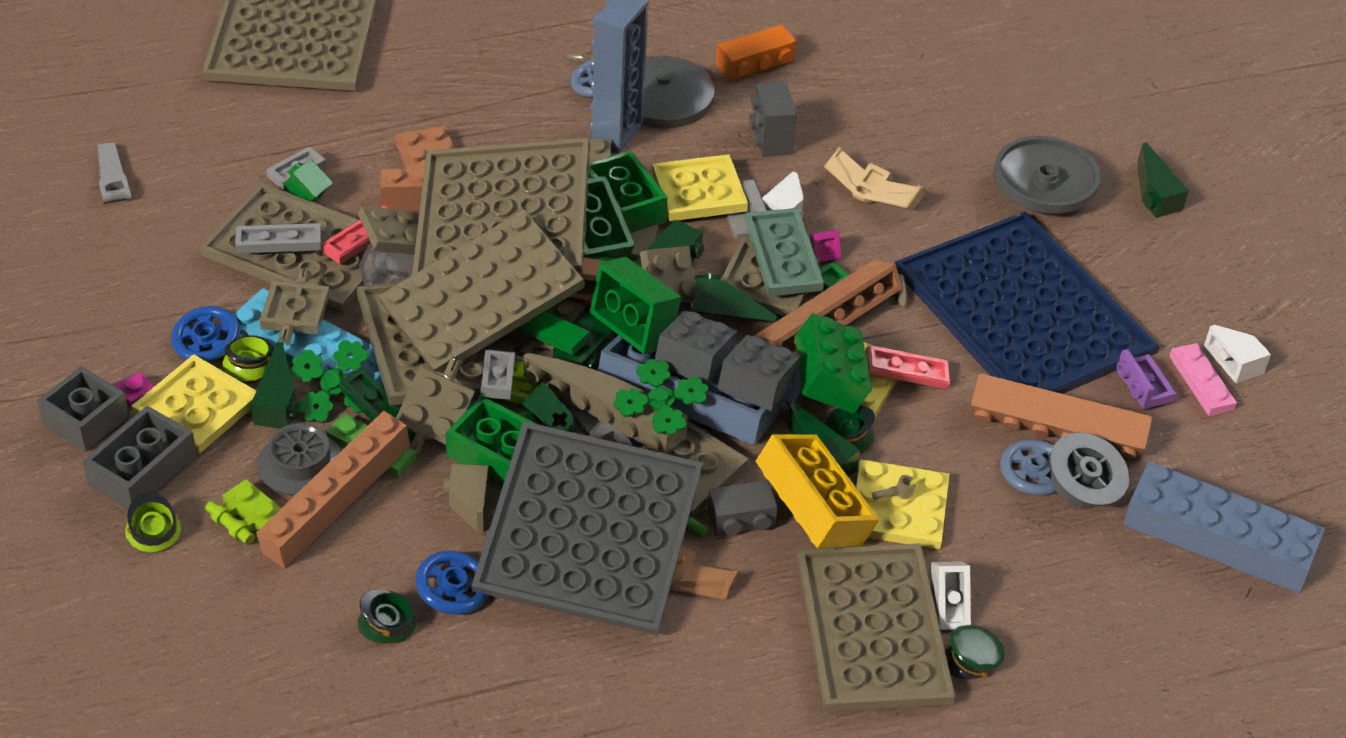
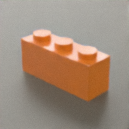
[716,25,797,81]

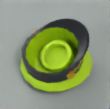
[222,335,272,383]
[125,493,181,553]

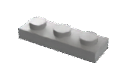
[235,223,321,254]

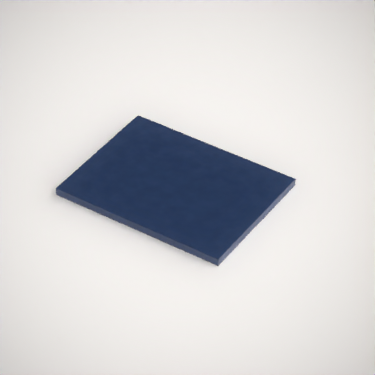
[894,211,1160,394]

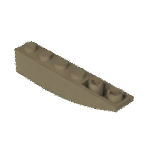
[524,353,688,454]

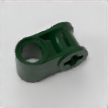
[521,382,576,432]

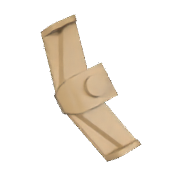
[824,147,925,209]

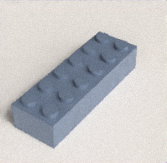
[590,0,649,153]
[598,335,782,445]
[1123,461,1325,594]

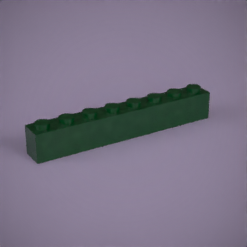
[553,220,704,370]

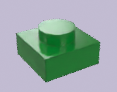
[819,262,849,291]

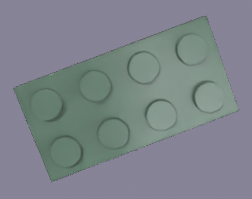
[745,208,824,297]

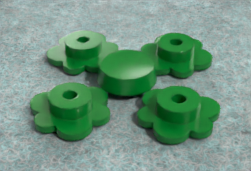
[291,340,368,423]
[613,359,708,436]

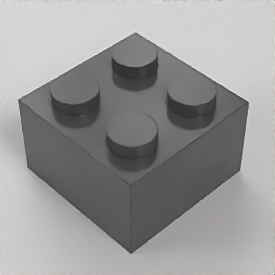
[749,81,797,157]
[655,310,737,385]
[717,335,801,411]
[37,366,129,452]

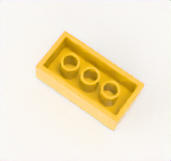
[755,434,880,548]

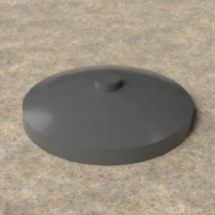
[643,56,715,128]
[993,136,1101,214]

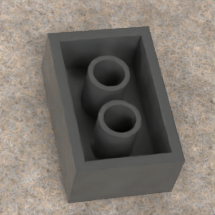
[82,405,197,509]

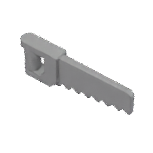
[97,142,132,203]
[561,398,632,446]

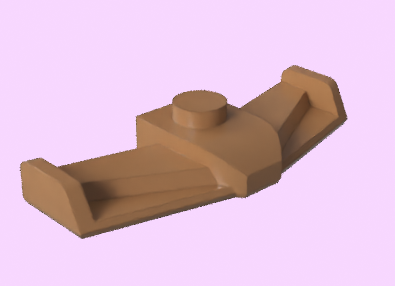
[670,546,739,600]

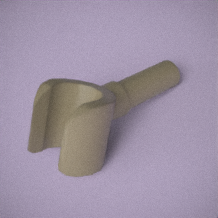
[872,475,916,500]

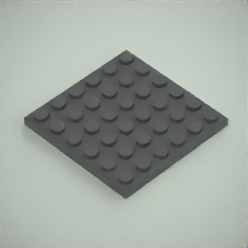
[472,421,703,635]

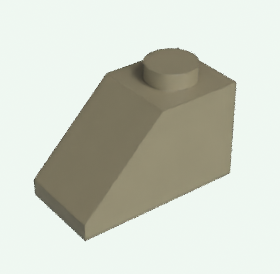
[443,464,489,532]

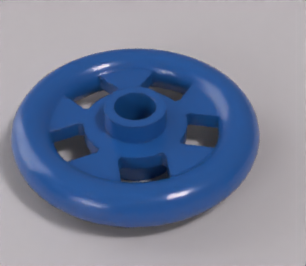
[171,306,240,362]
[416,551,489,615]

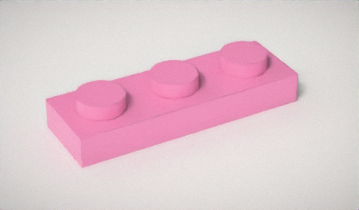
[1169,343,1237,416]

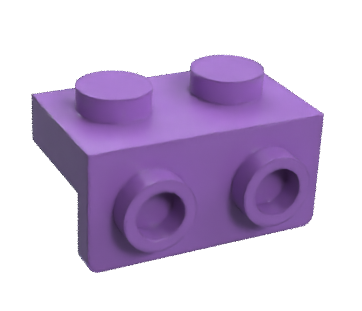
[1117,349,1176,409]

